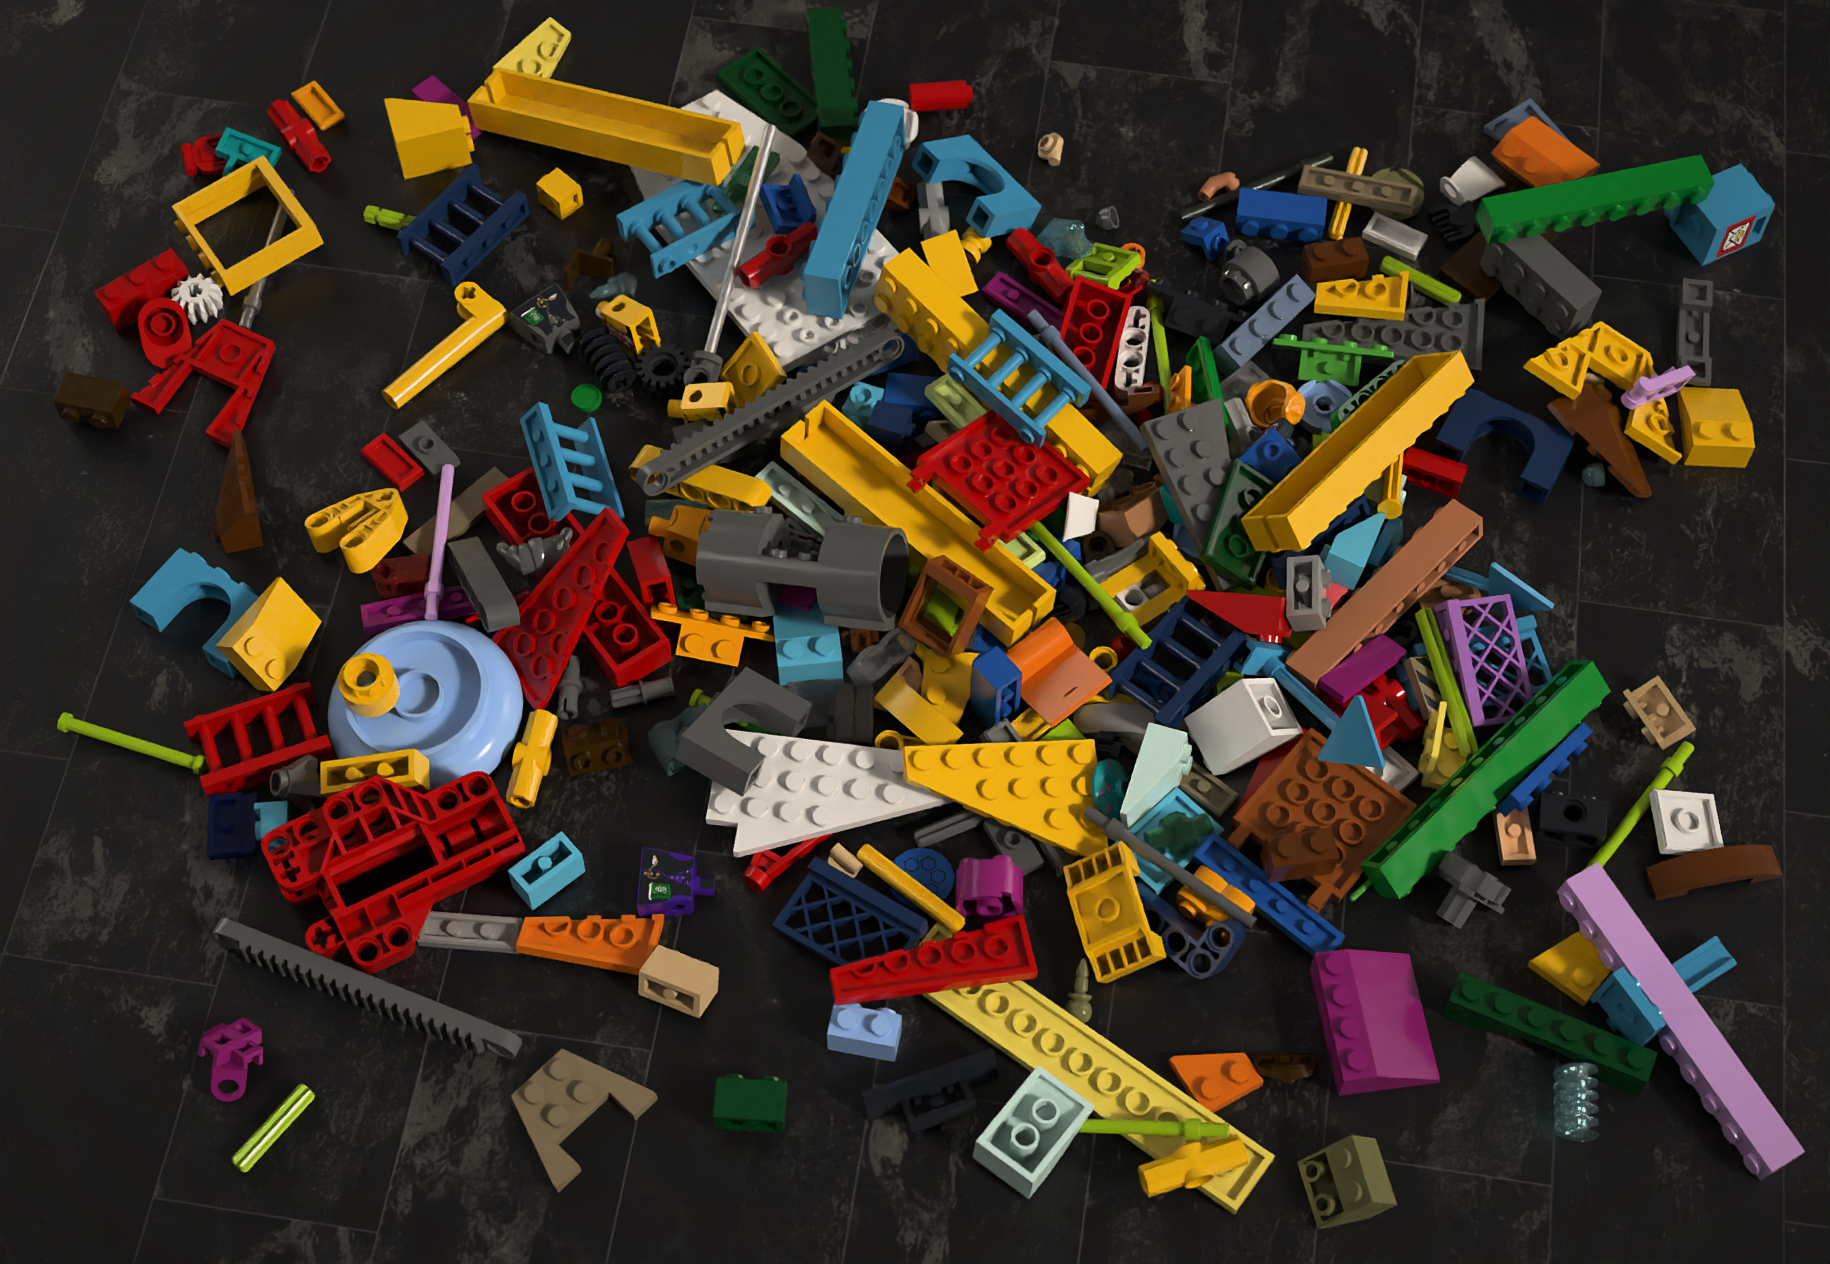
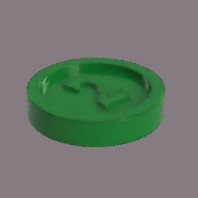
[571,384,602,412]

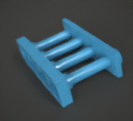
[616,179,756,279]
[947,308,1092,449]
[520,402,625,522]

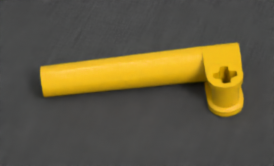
[382,281,510,410]

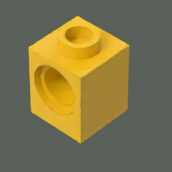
[536,167,584,221]

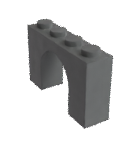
[675,667,812,797]

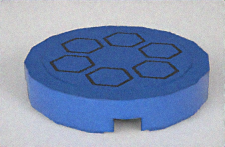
[888,848,954,913]

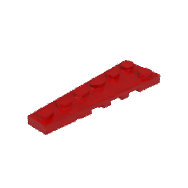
[829,914,1038,1006]

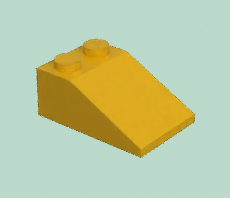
[1677,387,1755,468]
[215,577,322,692]

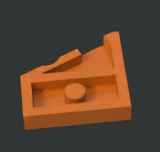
[1169,1053,1263,1113]

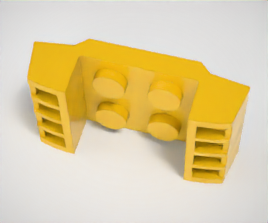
[1063,841,1166,983]

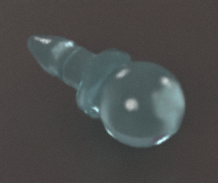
[590,272,638,299]

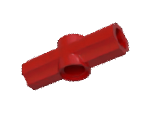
[266,99,331,173]
[737,222,818,290]
[1006,227,1074,305]
[1362,673,1426,744]

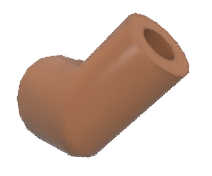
[1197,172,1240,202]

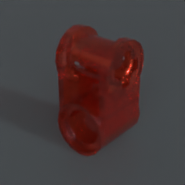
[371,554,431,599]

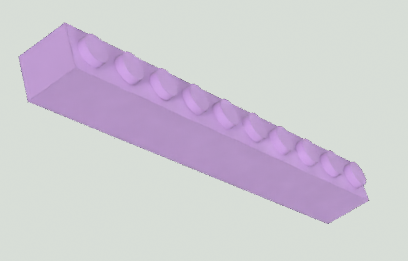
[1557,862,1805,1181]

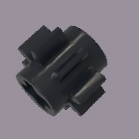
[1089,731,1122,763]

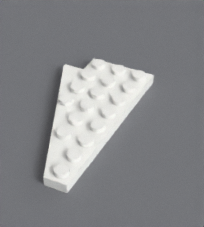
[706,729,955,857]

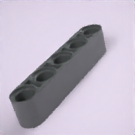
[446,536,520,632]

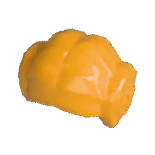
[1245,379,1306,430]

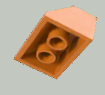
[1491,116,1601,188]

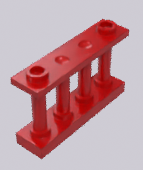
[183,681,336,802]

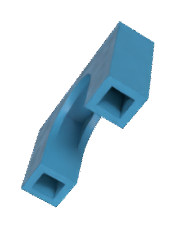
[911,135,1042,238]
[129,548,259,678]

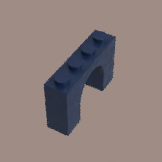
[1431,387,1578,506]

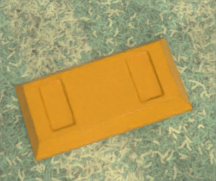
[291,80,345,131]

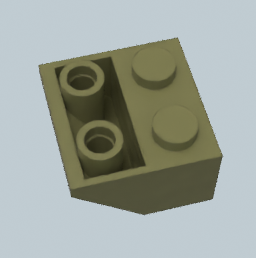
[1297,1135,1397,1229]

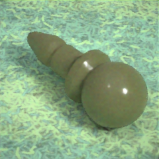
[1065,958,1092,1023]

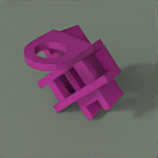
[198,1018,263,1102]

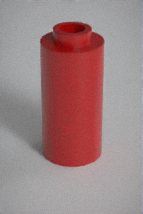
[909,80,973,112]

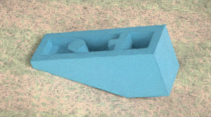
[1319,512,1387,590]

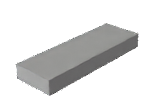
[417,911,523,954]

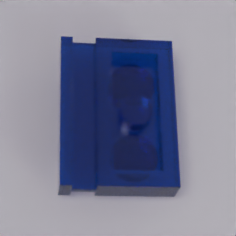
[207,791,259,860]

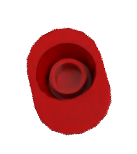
[138,297,192,369]

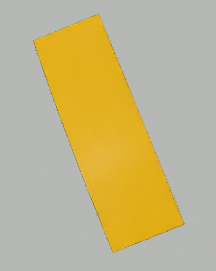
[874,674,964,746]

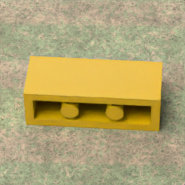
[320,748,430,801]

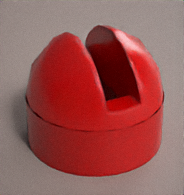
[1109,634,1136,662]

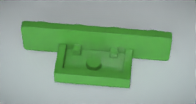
[1271,334,1394,387]

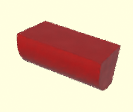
[1402,446,1468,499]

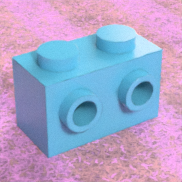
[508,831,586,911]

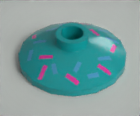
[1091,758,1130,822]

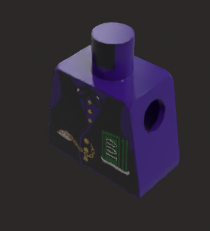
[637,847,715,918]

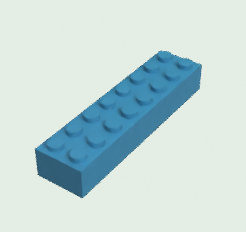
[800,100,906,320]

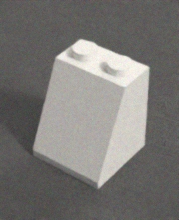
[1184,678,1304,775]

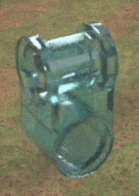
[1036,217,1093,260]

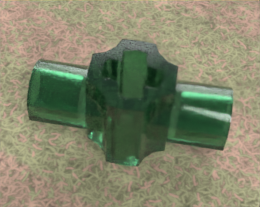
[1143,811,1213,855]

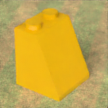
[384,98,475,179]

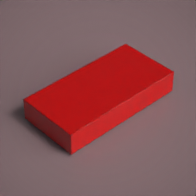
[360,433,424,492]

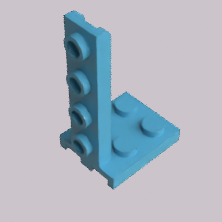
[1589,936,1738,1046]

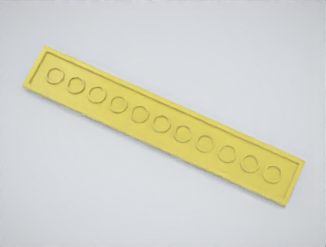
[916,922,1275,1214]

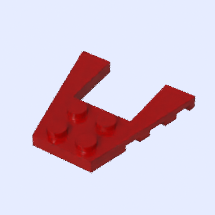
[130,319,275,449]

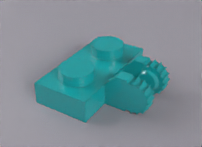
[215,127,281,178]

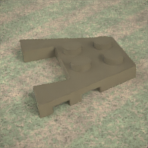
[511,1049,658,1193]

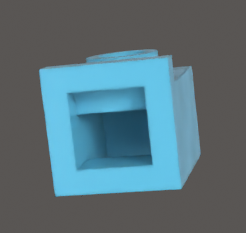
[254,801,293,853]

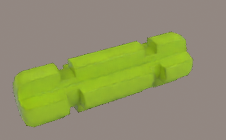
[363,205,416,231]

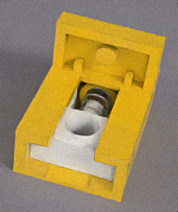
[1099,531,1206,645]

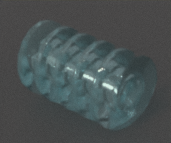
[1553,1063,1599,1142]

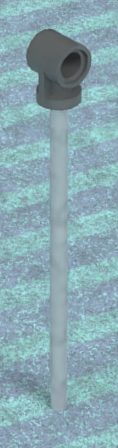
[683,124,776,387]

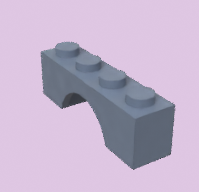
[1212,274,1316,378]

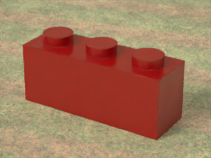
[94,248,190,332]

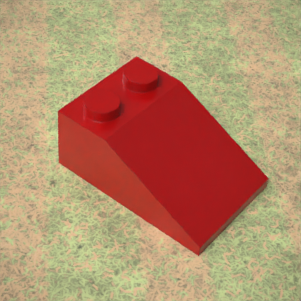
[1186,590,1292,644]

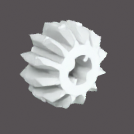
[171,273,223,325]

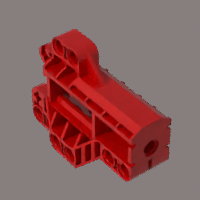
[261,771,527,974]

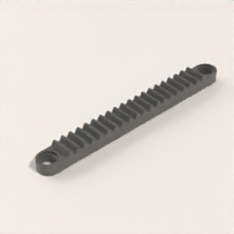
[636,329,904,496]
[212,918,523,1059]

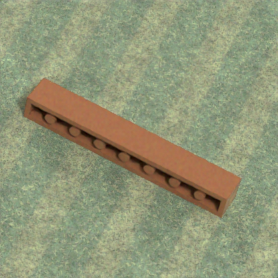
[1285,499,1483,698]

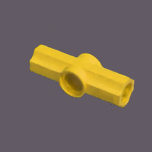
[505,709,558,809]
[1138,1134,1249,1197]

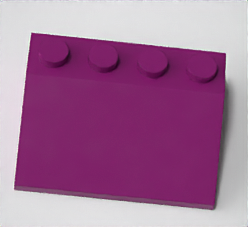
[1309,949,1440,1096]

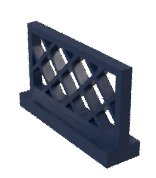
[772,856,929,967]

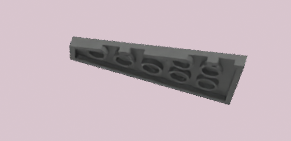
[1300,298,1485,377]
[1139,398,1240,592]

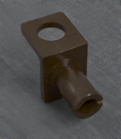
[563,238,614,291]

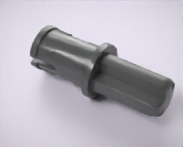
[610,676,675,709]

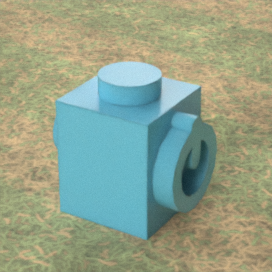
[842,381,884,433]

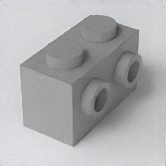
[1286,555,1331,631]

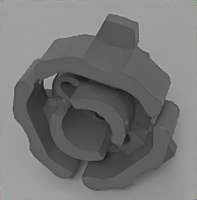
[1432,851,1512,929]

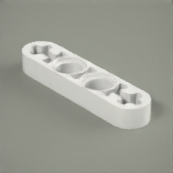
[1114,306,1150,399]

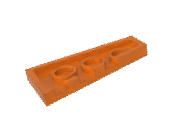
[516,914,665,975]

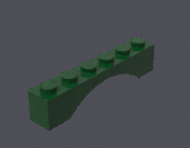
[1442,972,1658,1097]

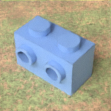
[827,1002,902,1062]

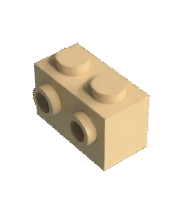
[638,945,719,1018]

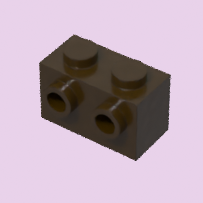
[53,372,131,430]

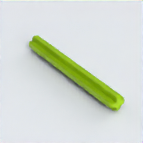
[1415,608,1479,758]

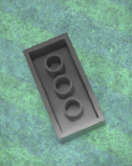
[1479,235,1602,341]

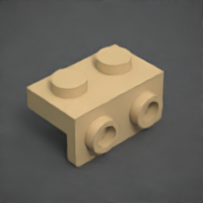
[1623,676,1696,750]

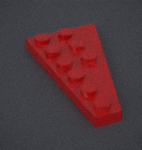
[491,507,630,711]

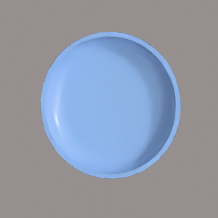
[328,620,523,795]

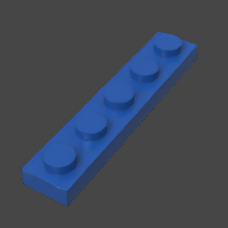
[1191,832,1346,957]

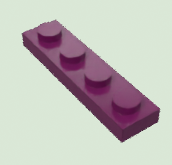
[360,585,476,636]

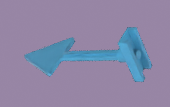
[1366,518,1554,611]
[1233,640,1385,769]

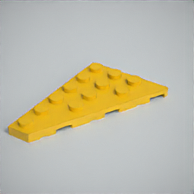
[901,739,1108,858]

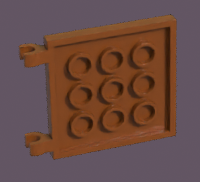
[1227,728,1417,914]

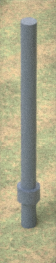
[1027,309,1149,453]

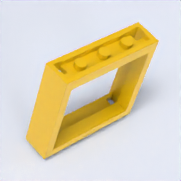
[172,155,324,296]

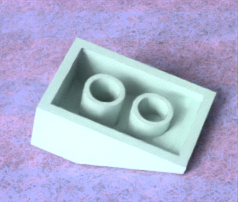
[1120,722,1193,831]
[973,1065,1095,1199]

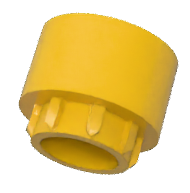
[338,653,400,718]

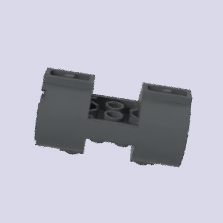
[696,506,910,632]

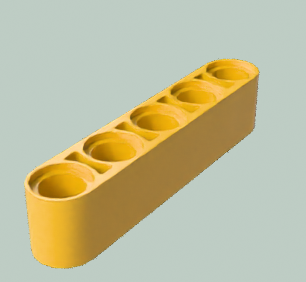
[628,445,772,511]

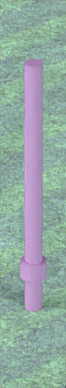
[424,464,454,620]

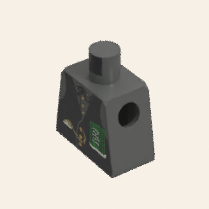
[510,283,581,354]

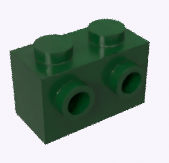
[713,1074,788,1133]

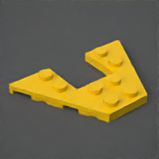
[1523,321,1682,465]

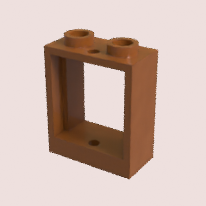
[898,555,994,659]

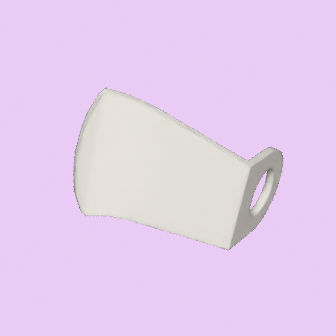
[1440,156,1506,206]
[1062,492,1099,542]

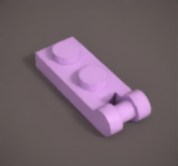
[1621,365,1695,409]

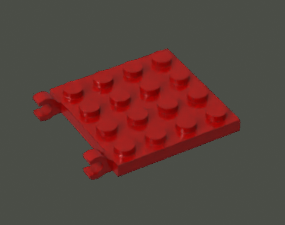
[906,409,1091,553]

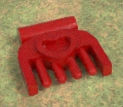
[180,133,228,176]

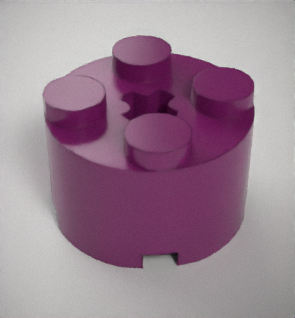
[956,855,1023,925]

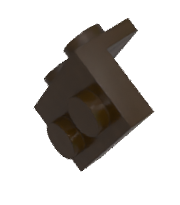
[561,717,633,776]

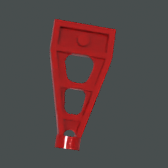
[741,833,833,893]

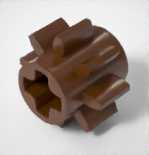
[840,626,879,653]

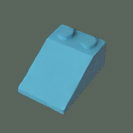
[772,601,843,686]

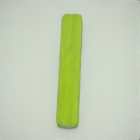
[1379,256,1461,306]
[231,1084,315,1172]

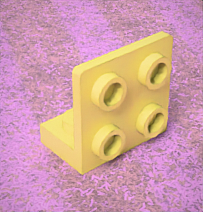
[1417,701,1466,790]

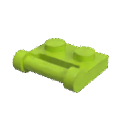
[1065,242,1142,290]

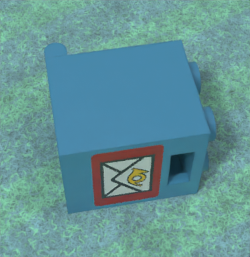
[1664,164,1775,266]

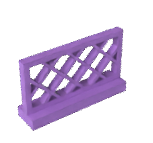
[1433,594,1533,729]

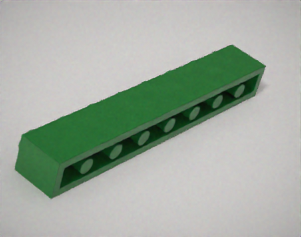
[1475,154,1715,244]

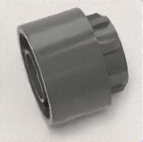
[1220,247,1280,306]

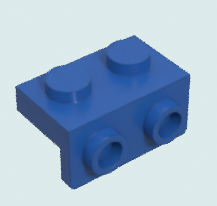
[759,174,817,235]

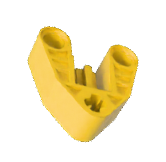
[305,488,408,573]

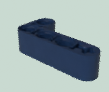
[1135,881,1245,979]

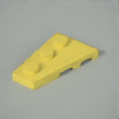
[493,17,571,79]

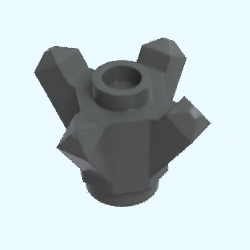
[270,754,323,814]

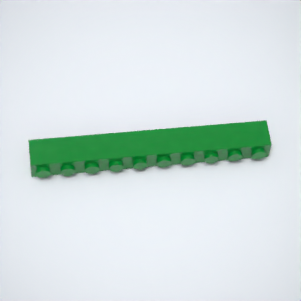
[1360,660,1610,899]

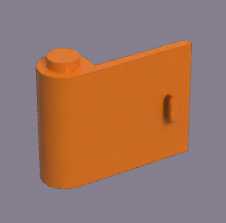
[1005,617,1113,728]

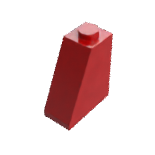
[626,535,680,631]

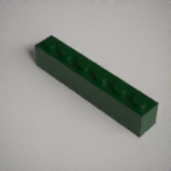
[806,8,859,147]

